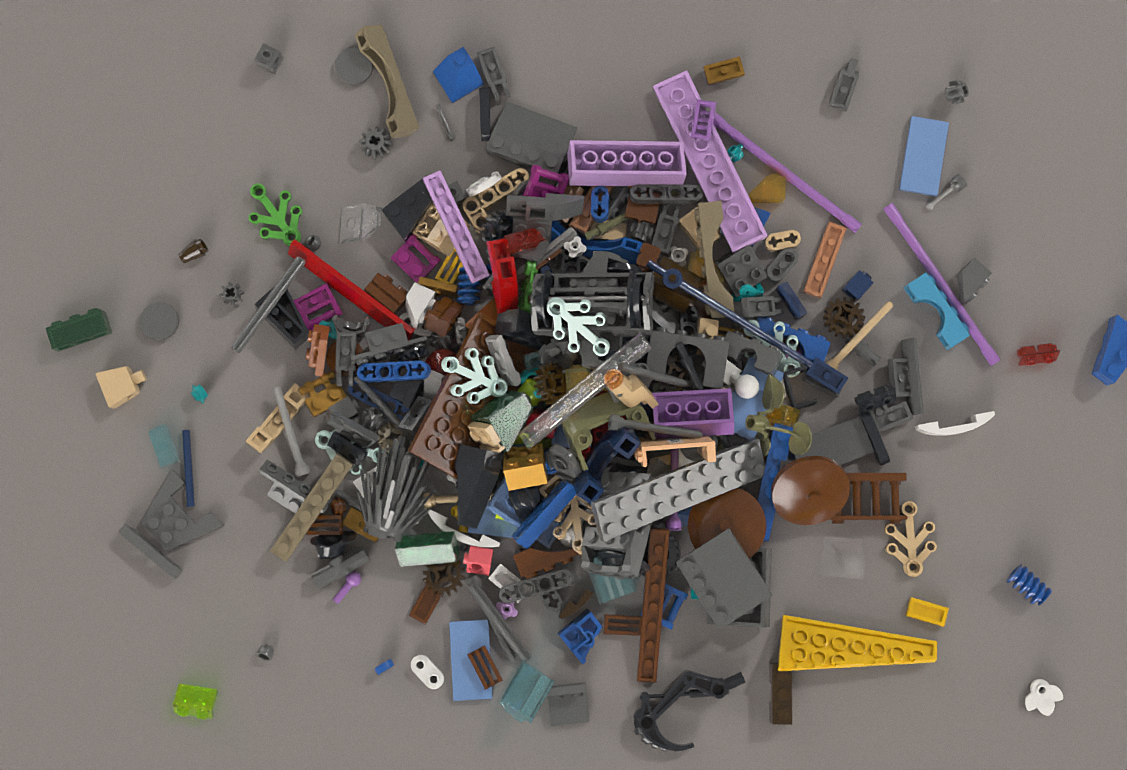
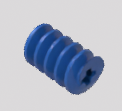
[456,267,482,306]
[1006,564,1052,605]

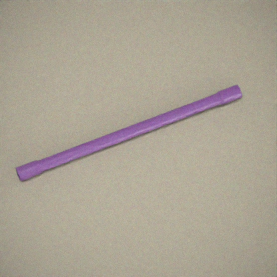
[709,112,862,233]
[883,203,1001,366]

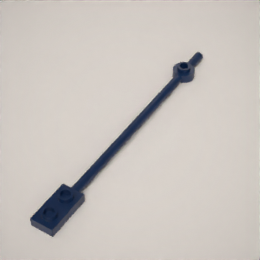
[646,260,848,394]

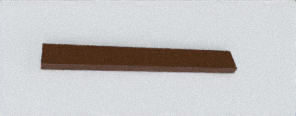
[637,528,670,683]

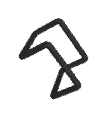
[783,366,818,410]

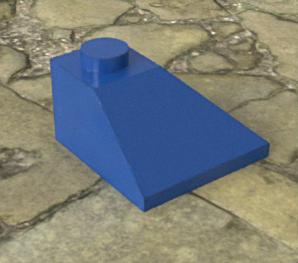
[433,46,484,103]

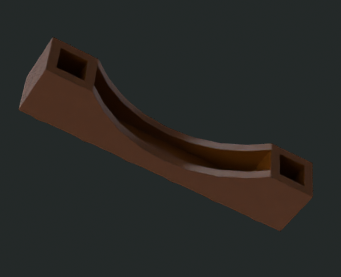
[513,544,582,579]

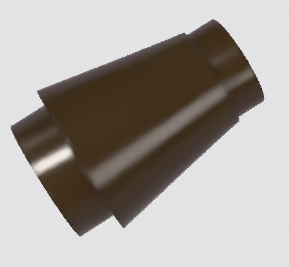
[178,239,208,263]

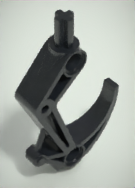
[633,670,746,751]

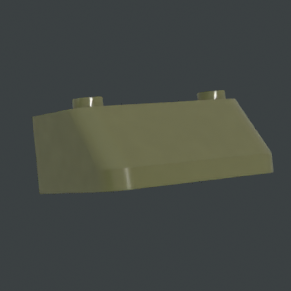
[559,391,656,471]

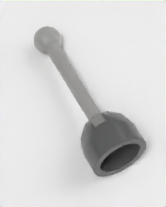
[926,174,967,210]

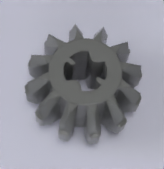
[359,126,392,159]

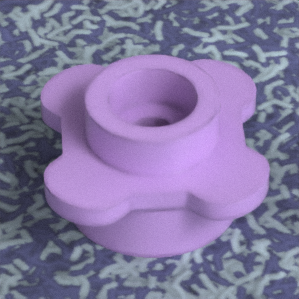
[496,598,518,620]

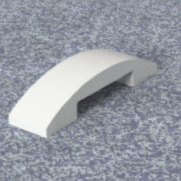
[914,411,995,436]
[428,510,501,547]

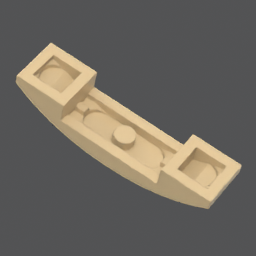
[245,384,309,453]

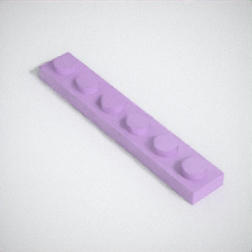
[422,171,490,284]

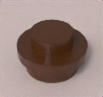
[331,497,346,515]

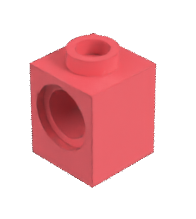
[463,545,493,576]

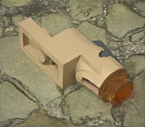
[604,369,659,409]

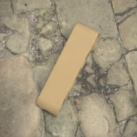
[463,168,529,233]

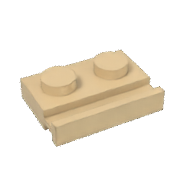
[468,422,505,453]

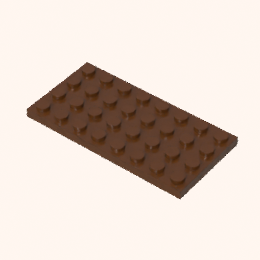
[408,312,539,479]

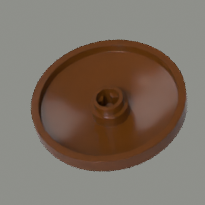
[771,455,850,525]
[688,488,767,559]

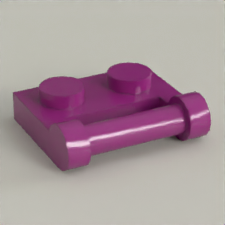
[523,165,569,198]
[391,234,441,283]
[293,283,343,331]

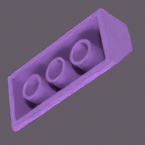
[652,388,734,439]

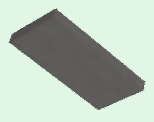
[792,416,874,465]

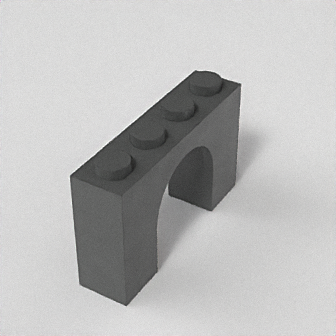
[646,327,730,388]

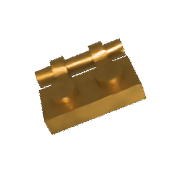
[298,371,347,418]

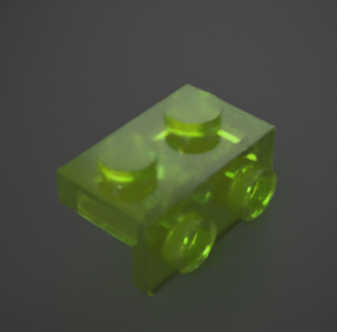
[172,683,218,720]

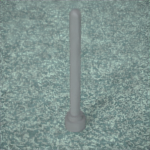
[273,386,311,477]

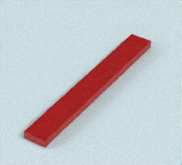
[288,239,415,341]

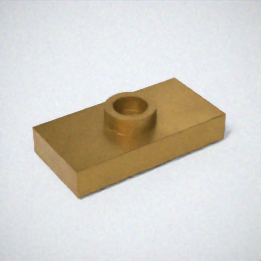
[418,277,457,298]
[343,507,379,543]

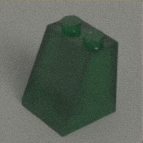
[470,391,533,452]

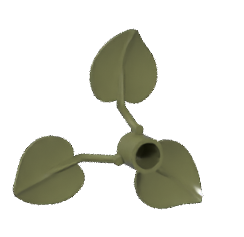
[745,374,812,458]

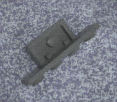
[351,323,427,365]
[888,338,924,416]
[258,460,331,514]

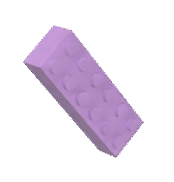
[567,140,687,186]

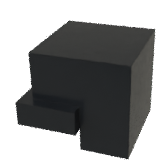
[390,368,425,409]

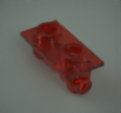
[504,228,546,254]
[1017,343,1060,366]

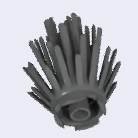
[356,436,436,542]

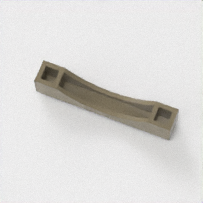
[355,25,419,138]
[694,201,734,319]
[270,453,355,562]

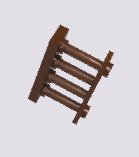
[829,473,908,524]

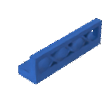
[512,479,576,549]

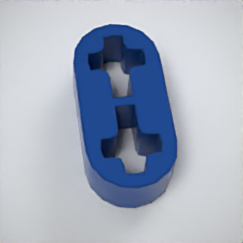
[591,186,609,223]

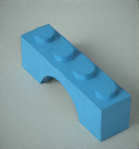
[904,273,970,350]

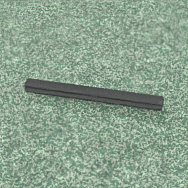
[231,256,305,353]

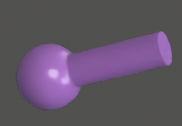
[332,571,361,604]

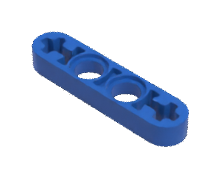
[357,361,431,382]
[348,382,409,421]

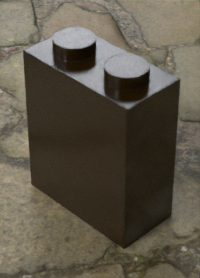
[653,256,704,314]

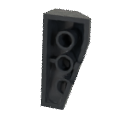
[455,444,504,529]

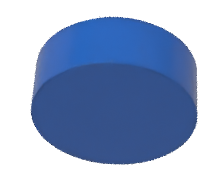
[375,659,394,675]

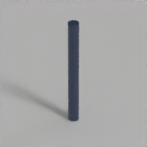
[182,430,195,507]

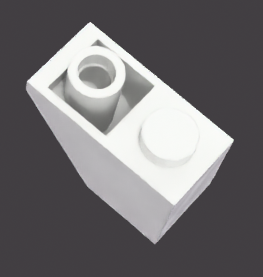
[405,282,436,330]

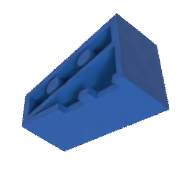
[1092,314,1127,385]

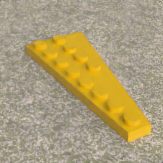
[778,615,937,671]

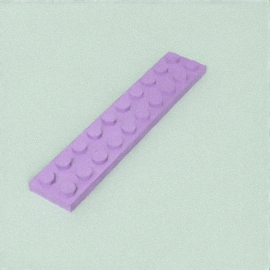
[653,70,768,253]

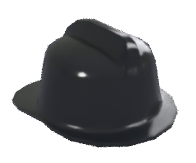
[508,486,543,522]
[310,531,357,559]

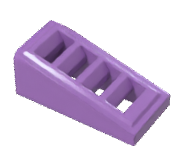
[691,99,717,140]

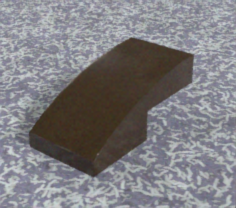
[559,589,594,619]

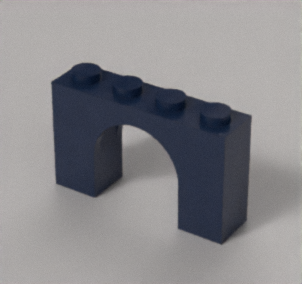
[571,427,641,505]

